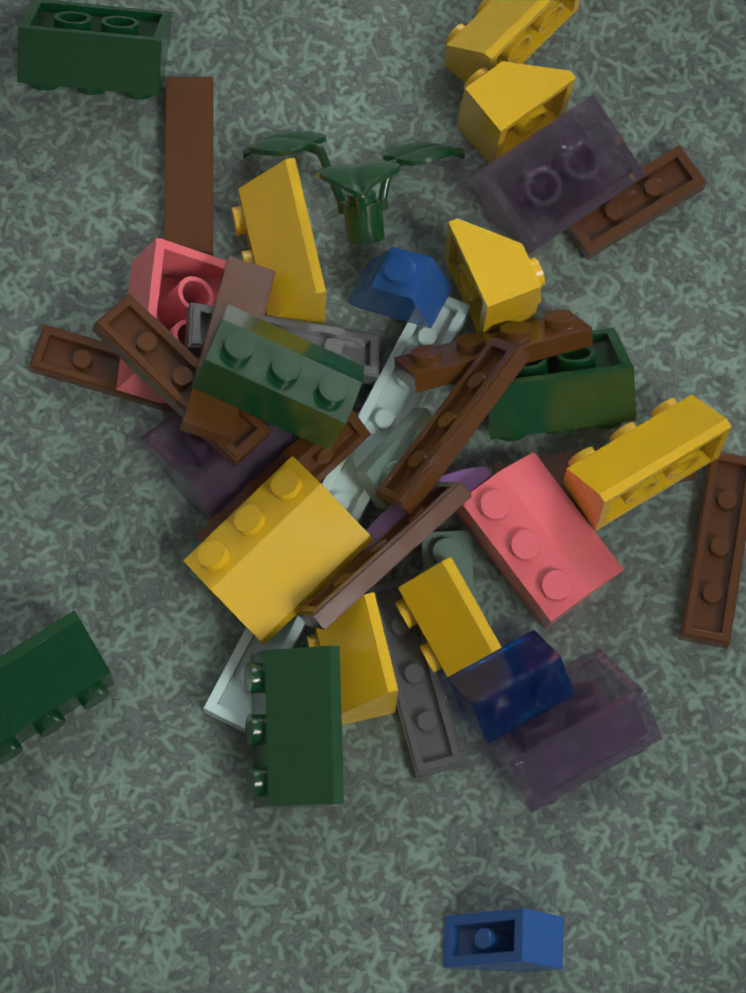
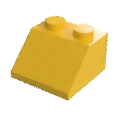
[456,61,576,167]
[443,218,545,334]
[395,556,502,677]
[306,592,398,725]

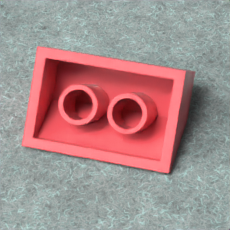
[116,237,226,403]
[455,452,624,629]

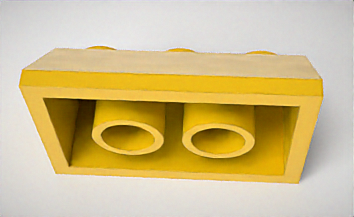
[444,0,580,83]
[231,157,326,325]
[563,394,732,531]
[183,456,374,645]

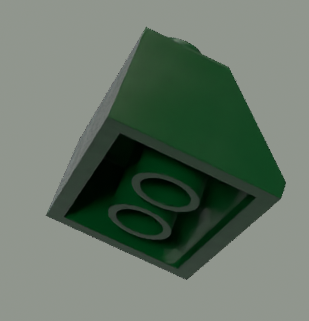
[17,0,173,100]
[191,304,365,451]
[484,328,636,441]
[0,610,114,765]
[244,645,344,808]

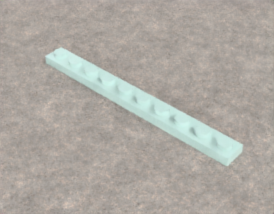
[204,296,471,733]

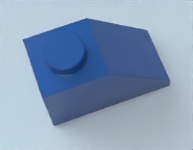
[348,247,453,329]
[443,908,564,972]

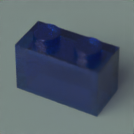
[447,630,575,744]

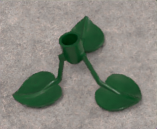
[243,131,465,244]

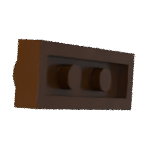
[560,145,707,260]

